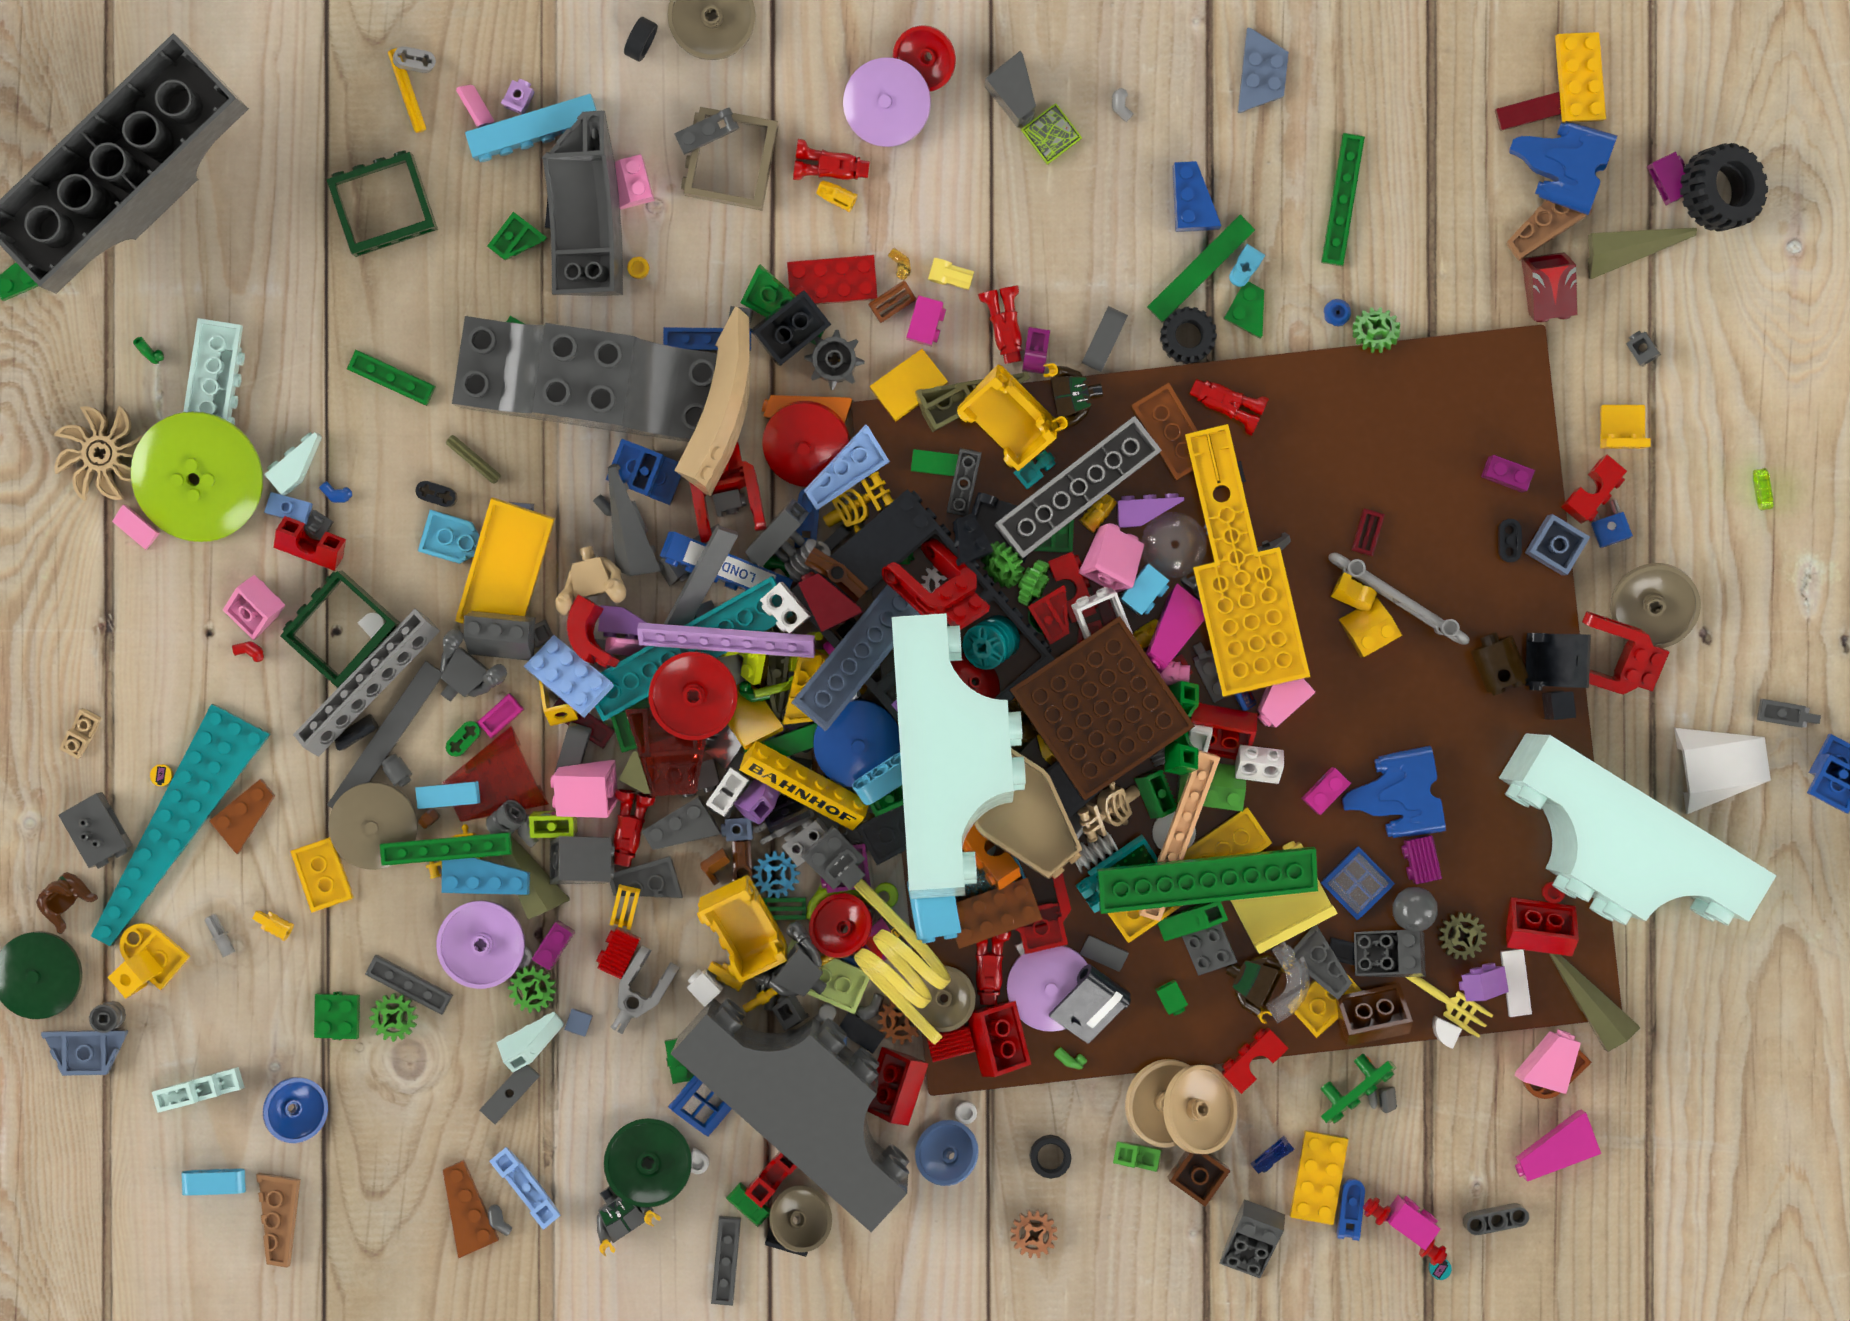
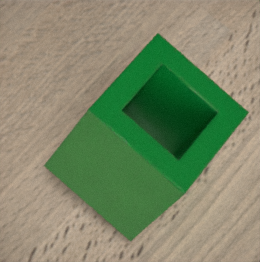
[1155,980,1188,1016]

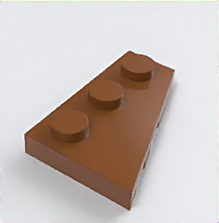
[209,779,275,854]

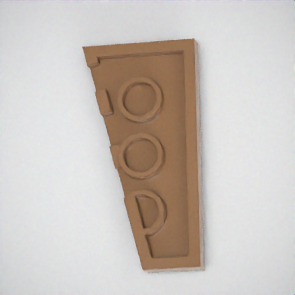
[1506,200,1593,261]
[256,1173,301,1268]

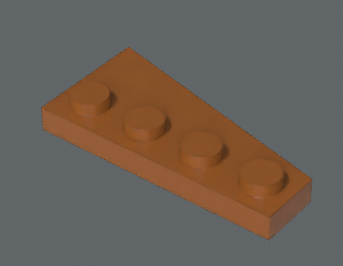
[443,1160,499,1259]

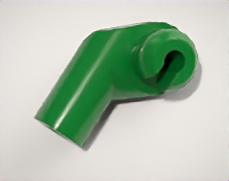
[133,337,164,364]
[763,555,790,577]
[739,681,770,702]

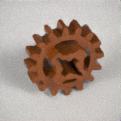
[877,1000,920,1045]

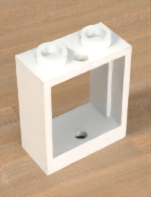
[1071,587,1133,639]

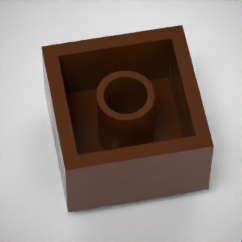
[1167,1151,1231,1207]

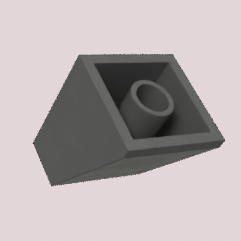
[985,51,1036,128]
[549,836,615,884]

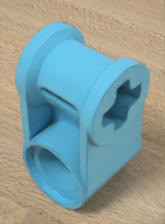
[1229,244,1265,287]

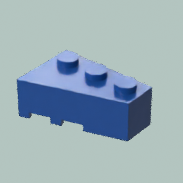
[1172,161,1222,232]

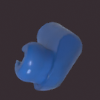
[319,481,352,503]

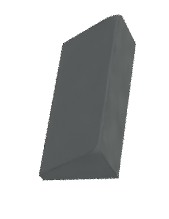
[1080,934,1129,972]

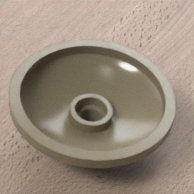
[911,966,976,1032]
[769,1185,832,1252]

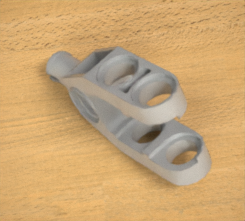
[611,945,680,1034]

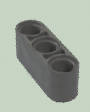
[1082,306,1128,372]
[555,722,592,772]
[1463,1203,1529,1235]

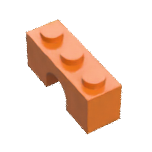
[962,825,1021,891]

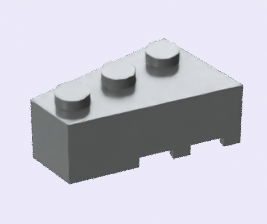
[642,796,721,850]

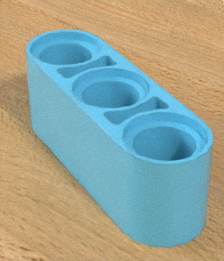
[852,752,902,805]
[181,1169,246,1196]

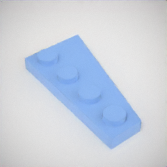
[804,424,890,510]

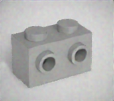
[782,817,829,867]

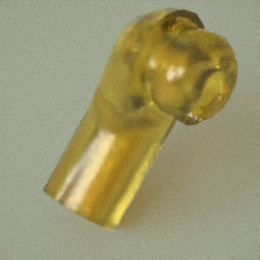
[888,248,911,280]

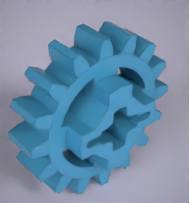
[753,851,800,899]

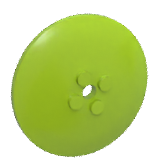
[131,411,263,542]

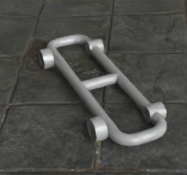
[1328,553,1470,645]

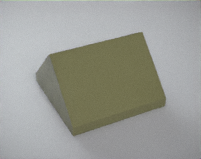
[618,750,654,794]

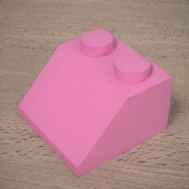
[615,154,655,210]
[223,575,285,640]

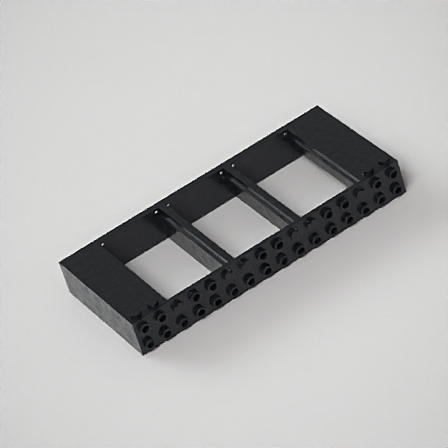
[790,489,1104,861]

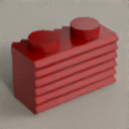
[596,927,641,979]
[927,1024,975,1062]

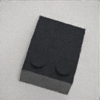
[750,290,831,366]

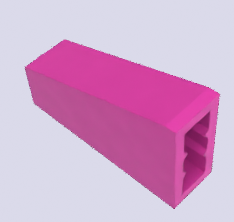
[1146,583,1205,673]
[1515,1110,1601,1181]

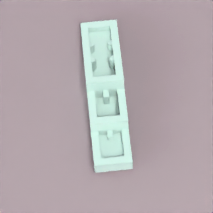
[152,1067,245,1113]

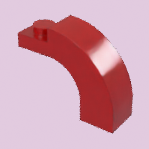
[567,594,620,668]

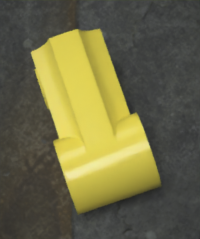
[928,258,974,290]

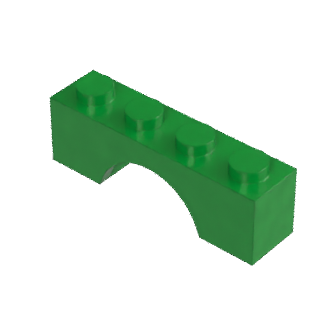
[1164,681,1199,775]

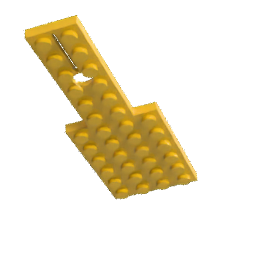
[1185,424,1310,697]

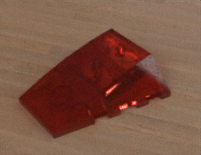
[625,707,707,796]
[442,726,549,822]

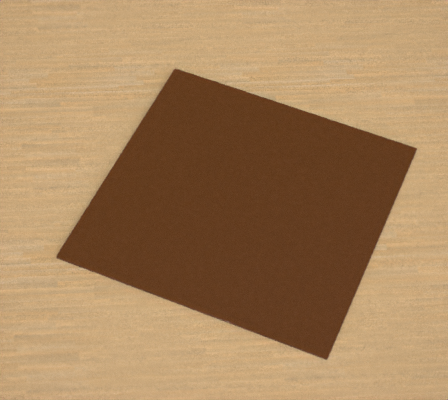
[851,325,1622,1096]

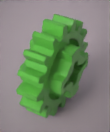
[1352,307,1401,353]
[981,541,1025,588]
[1018,559,1049,606]
[508,965,556,1013]
[369,993,418,1042]

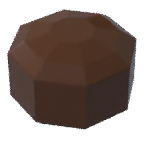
[418,809,441,829]

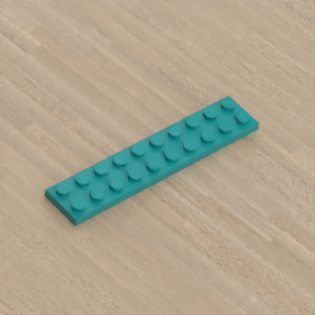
[595,576,794,722]

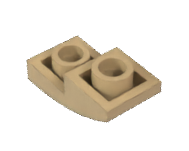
[59,708,102,759]

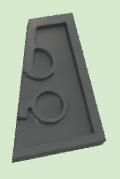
[610,856,683,898]
[1287,925,1352,1000]

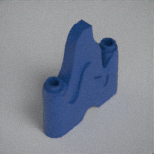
[1509,122,1618,215]
[1342,746,1446,838]

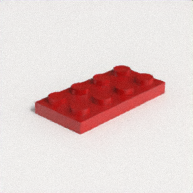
[787,255,878,305]

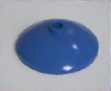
[263,1077,328,1143]

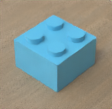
[1119,564,1169,616]

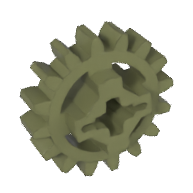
[1438,912,1487,960]

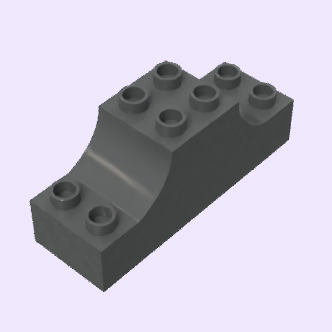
[0,33,249,294]
[452,316,717,442]
[671,998,910,1232]

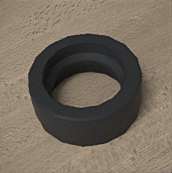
[624,17,658,62]
[1030,1135,1072,1179]

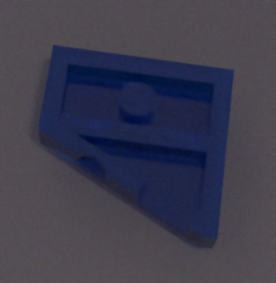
[1250,1136,1295,1174]

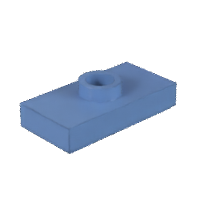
[264,492,313,525]

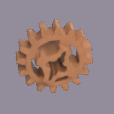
[1010,1210,1058,1258]

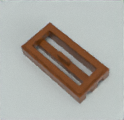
[868,280,917,323]

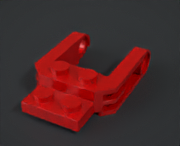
[690,442,767,543]
[882,538,990,630]
[1582,611,1670,695]
[1015,873,1071,954]

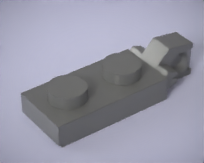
[1192,642,1227,703]
[1757,699,1821,728]

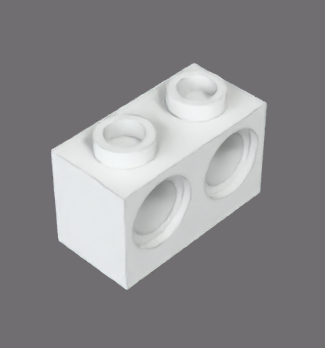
[760,582,812,634]
[1235,745,1284,784]
[706,767,750,817]
[687,968,724,1007]

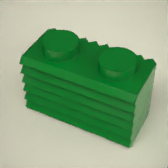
[1134,770,1177,819]

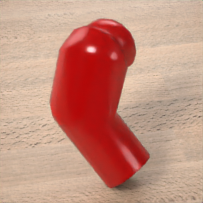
[232,641,264,662]

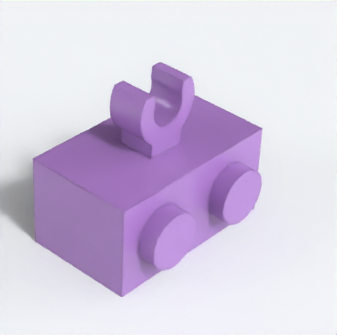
[1459,963,1509,1001]

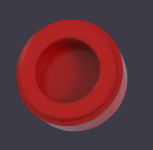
[1542,881,1565,904]

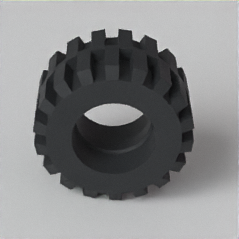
[1160,307,1217,364]

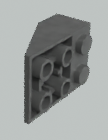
[1354,930,1426,977]
[1219,1199,1285,1278]

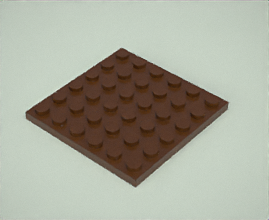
[1009,616,1195,801]

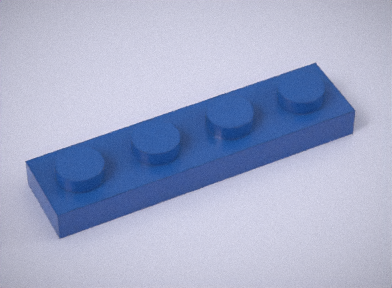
[663,327,751,351]

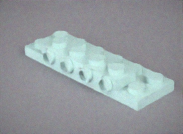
[183,318,245,425]

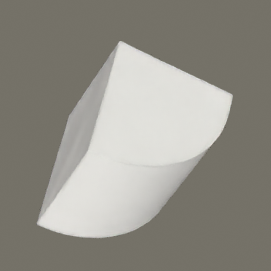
[1432,1015,1462,1049]

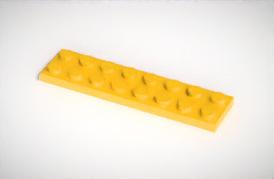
[1108,807,1272,943]

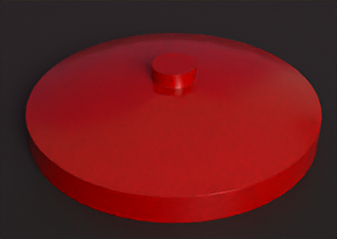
[762,401,850,487]
[649,651,738,740]

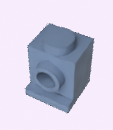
[721,817,754,841]

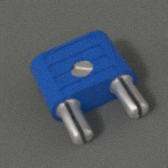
[1591,500,1633,548]

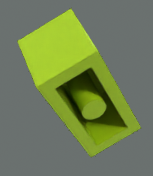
[529,811,578,838]

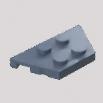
[1238,28,1289,113]
[41,1030,128,1076]

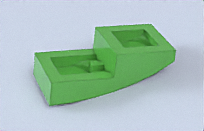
[1113,1141,1162,1172]

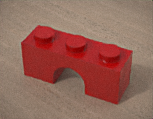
[1561,454,1627,524]
[273,516,346,571]
[1047,552,1098,623]
[1221,1027,1289,1094]
[745,1151,797,1208]

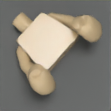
[555,546,626,616]

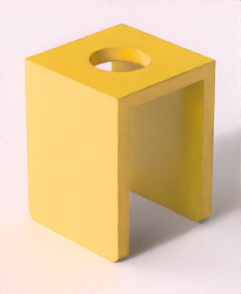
[539,681,578,726]
[108,949,163,999]

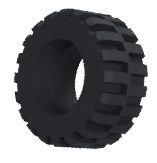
[1680,143,1768,232]

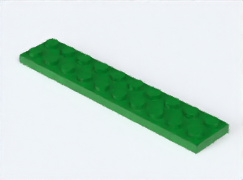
[1097,847,1318,914]

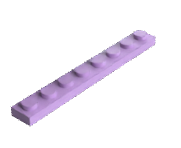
[637,623,815,658]

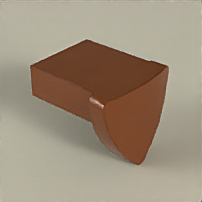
[700,848,730,886]

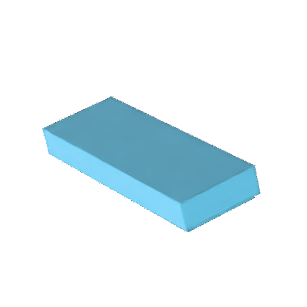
[415,781,481,809]

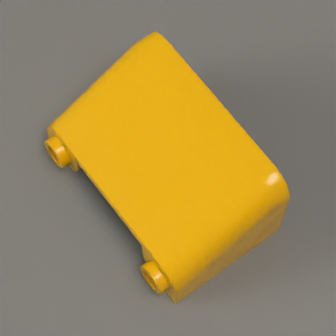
[957,364,1058,471]

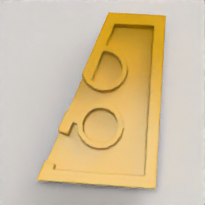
[783,654,822,725]

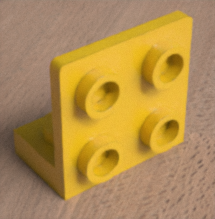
[1600,405,1651,449]

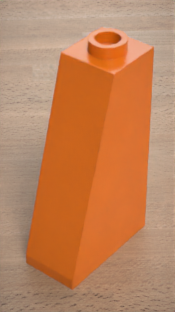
[761,395,853,424]

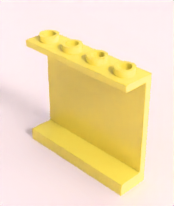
[1230,841,1338,954]

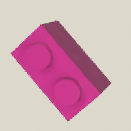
[906,295,946,347]
[1301,767,1351,815]

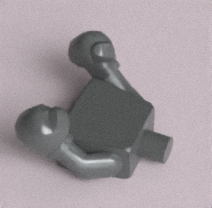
[440,629,507,702]
[753,922,827,996]

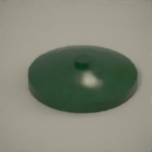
[0,931,82,1019]
[604,1118,692,1208]

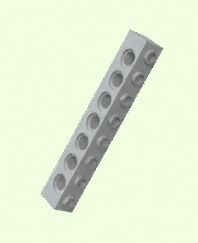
[293,609,440,757]

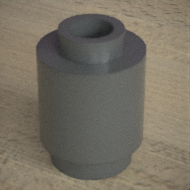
[381,754,412,787]

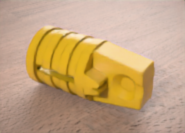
[816,180,858,212]
[1079,494,1117,533]
[1133,619,1158,649]
[252,911,294,941]
[707,961,745,992]

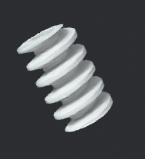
[1075,831,1118,874]

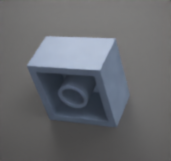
[1525,514,1590,575]

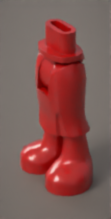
[793,139,870,180]
[978,285,1022,364]
[1190,379,1269,436]
[613,789,656,867]
[975,931,1011,1005]

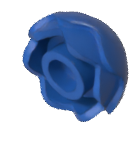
[1324,299,1351,327]

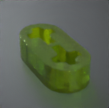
[1753,468,1774,511]

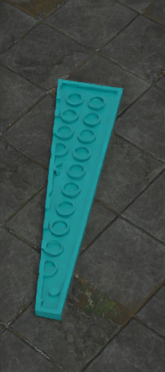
[91,704,271,946]

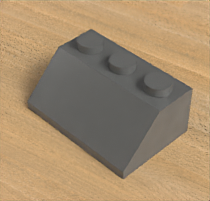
[463,611,536,661]

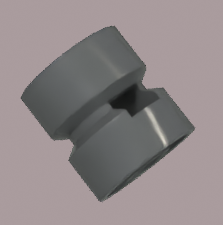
[486,800,527,834]
[89,1001,126,1033]

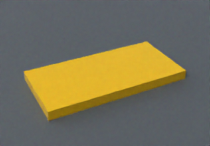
[455,497,555,624]

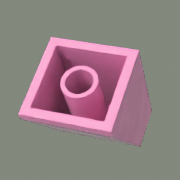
[1079,523,1144,593]
[1256,679,1315,728]
[551,760,618,818]
[1514,1029,1581,1094]

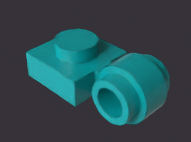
[1013,450,1056,490]

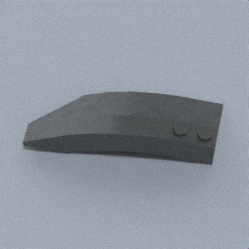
[541,110,623,296]

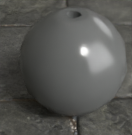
[1392,887,1438,931]

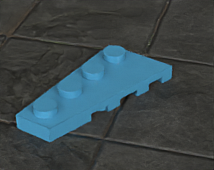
[441,858,530,895]

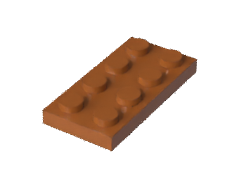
[1131,383,1212,481]
[955,877,1042,949]

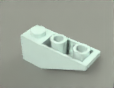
[264,432,322,496]
[496,1012,564,1072]

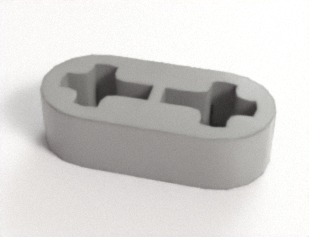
[392,47,436,73]

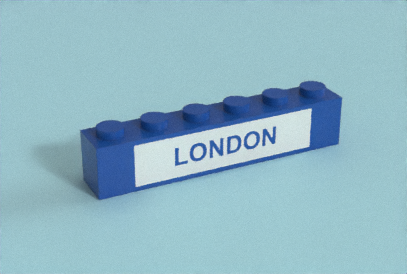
[660,532,793,591]

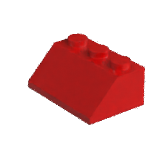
[1188,703,1258,760]
[1506,897,1579,956]
[968,1001,1031,1077]
[867,1047,929,1126]

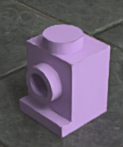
[501,79,535,115]

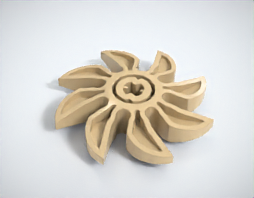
[54,406,144,501]

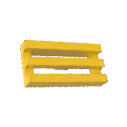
[609,884,640,930]

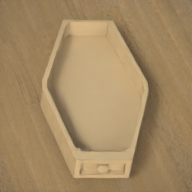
[974,748,1082,879]

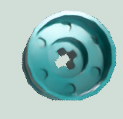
[963,615,1020,670]

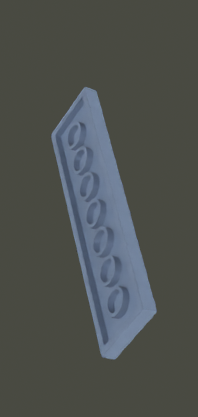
[791,576,920,731]

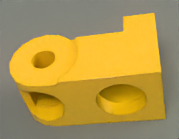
[1331,572,1377,611]

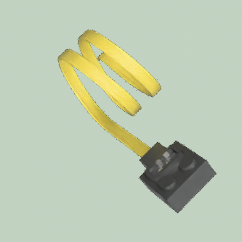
[801,826,951,1045]

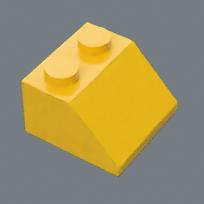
[1339,598,1402,657]

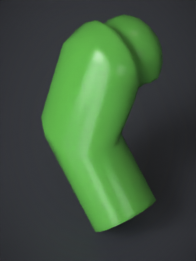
[1054,1047,1087,1070]

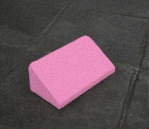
[456,85,494,128]
[112,505,160,550]
[605,637,647,656]

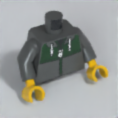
[597,1186,661,1256]

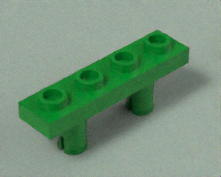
[1321,1054,1397,1124]

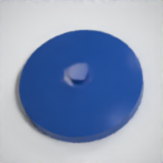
[813,699,900,787]

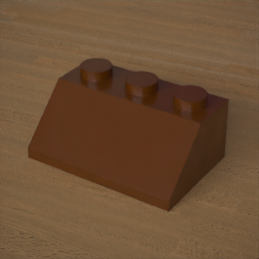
[1336,983,1413,1047]

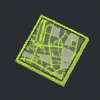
[1021,103,1082,165]

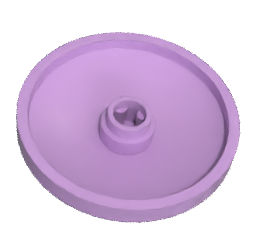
[843,58,931,147]
[436,900,525,989]
[1007,945,1088,1031]

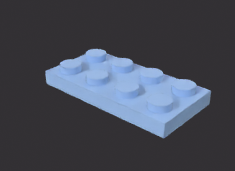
[524,635,614,718]

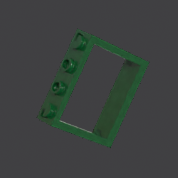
[326,150,438,257]
[280,570,400,688]

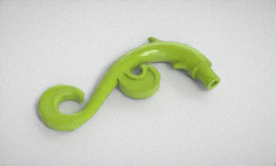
[806,882,899,922]

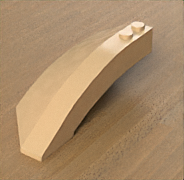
[674,307,751,497]

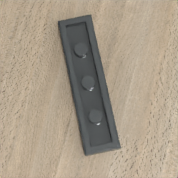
[365,954,453,1015]
[711,1216,741,1306]

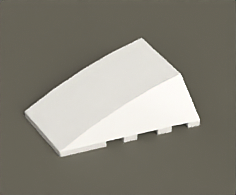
[1674,728,1771,814]

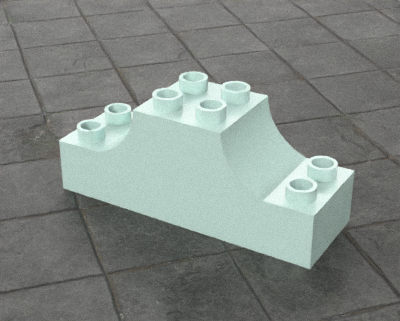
[892,613,1026,899]
[1499,733,1776,926]

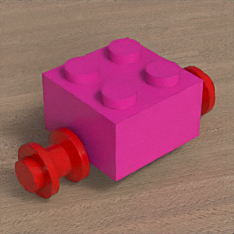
[1363,1195,1447,1266]

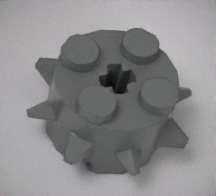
[804,330,865,390]

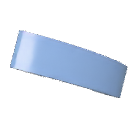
[489,1147,561,1230]

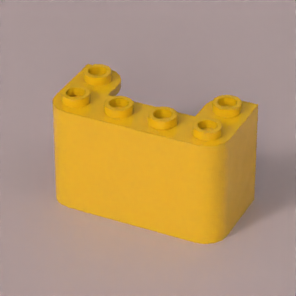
[697,875,787,983]

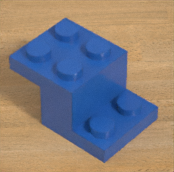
[606,439,682,505]
[1807,734,1850,814]

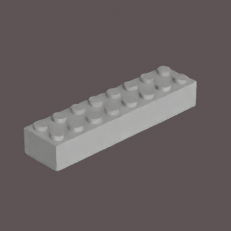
[994,416,1162,560]

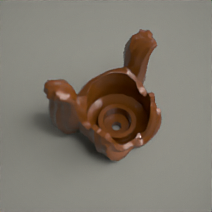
[36,872,98,934]

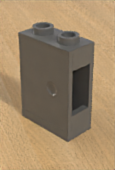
[745,499,809,567]
[58,792,133,869]

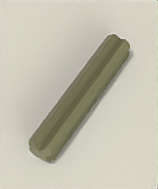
[446,435,501,484]

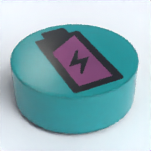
[1429,1259,1452,1280]

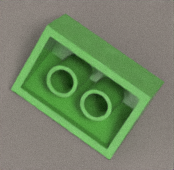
[1175,763,1246,812]

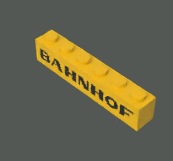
[739,740,869,831]

